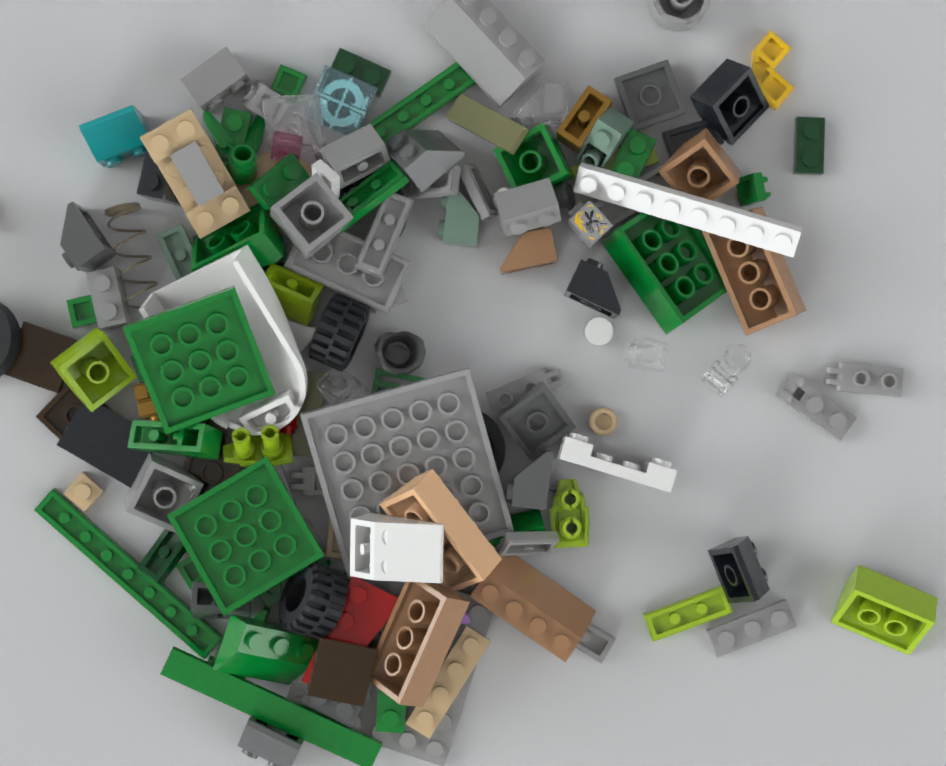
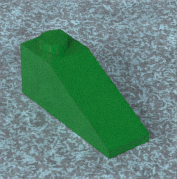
[127,420,223,460]

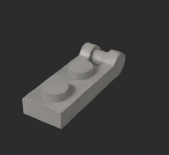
[775,372,857,441]

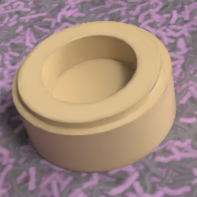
[589,407,618,436]

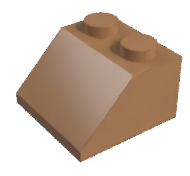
[658,128,740,201]

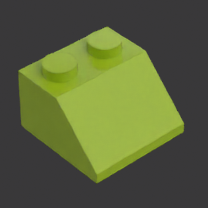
[50,328,137,412]

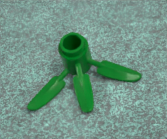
[202,110,266,185]

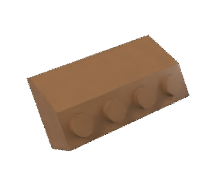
[702,206,807,336]
[470,556,596,662]
[370,582,470,707]

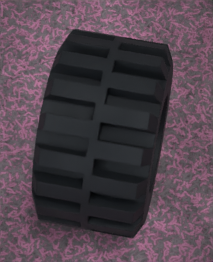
[309,292,370,372]
[278,562,348,640]

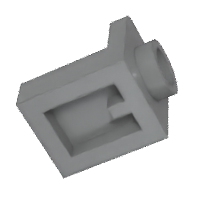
[242,80,291,126]

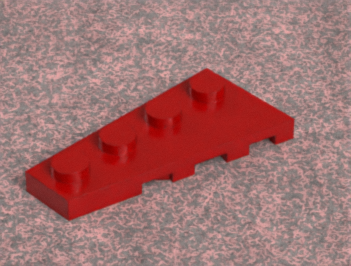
[301,576,398,684]

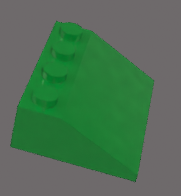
[601,212,727,334]

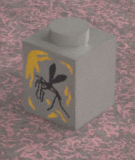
[567,201,613,248]

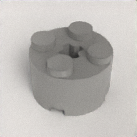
[650,0,710,31]

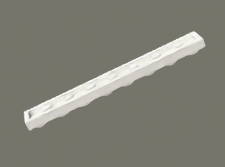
[573,162,803,257]

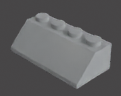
[423,0,546,108]

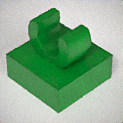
[736,172,771,207]

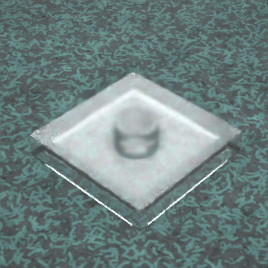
[262,95,326,154]

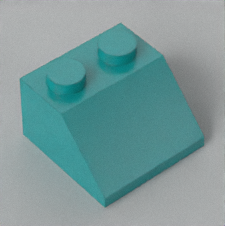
[78,105,150,168]

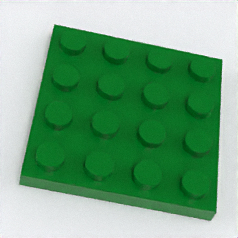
[123,286,275,434]
[167,456,326,616]

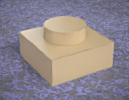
[63,472,105,512]

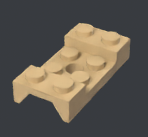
[140,108,250,239]

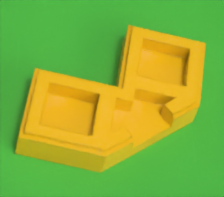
[751,30,795,110]

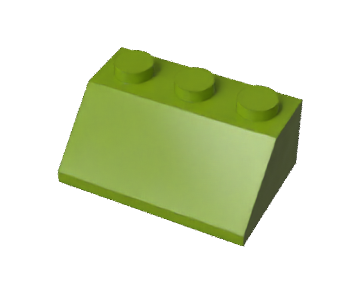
[831,565,938,655]

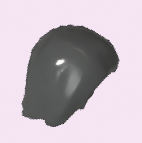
[374,331,426,375]

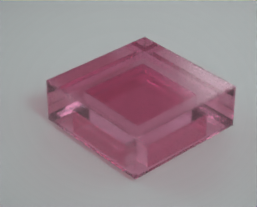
[270,131,303,161]

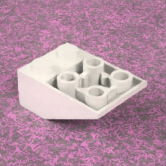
[350,513,444,583]

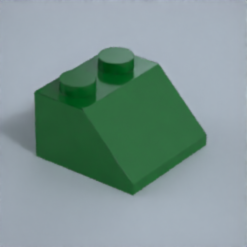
[493,123,575,188]

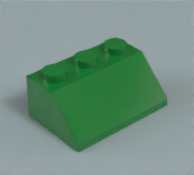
[191,203,283,272]
[213,614,319,685]

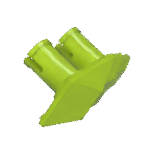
[223,425,293,467]
[549,479,589,548]

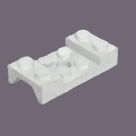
[556,433,677,493]

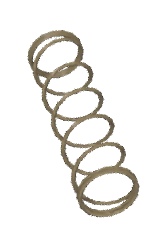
[104,202,158,320]

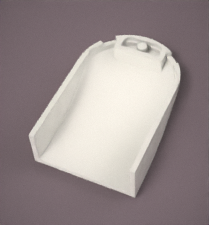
[139,245,308,435]

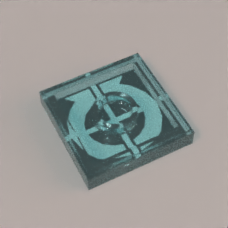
[303,65,378,136]

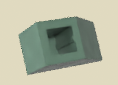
[574,107,634,169]
[438,190,480,248]

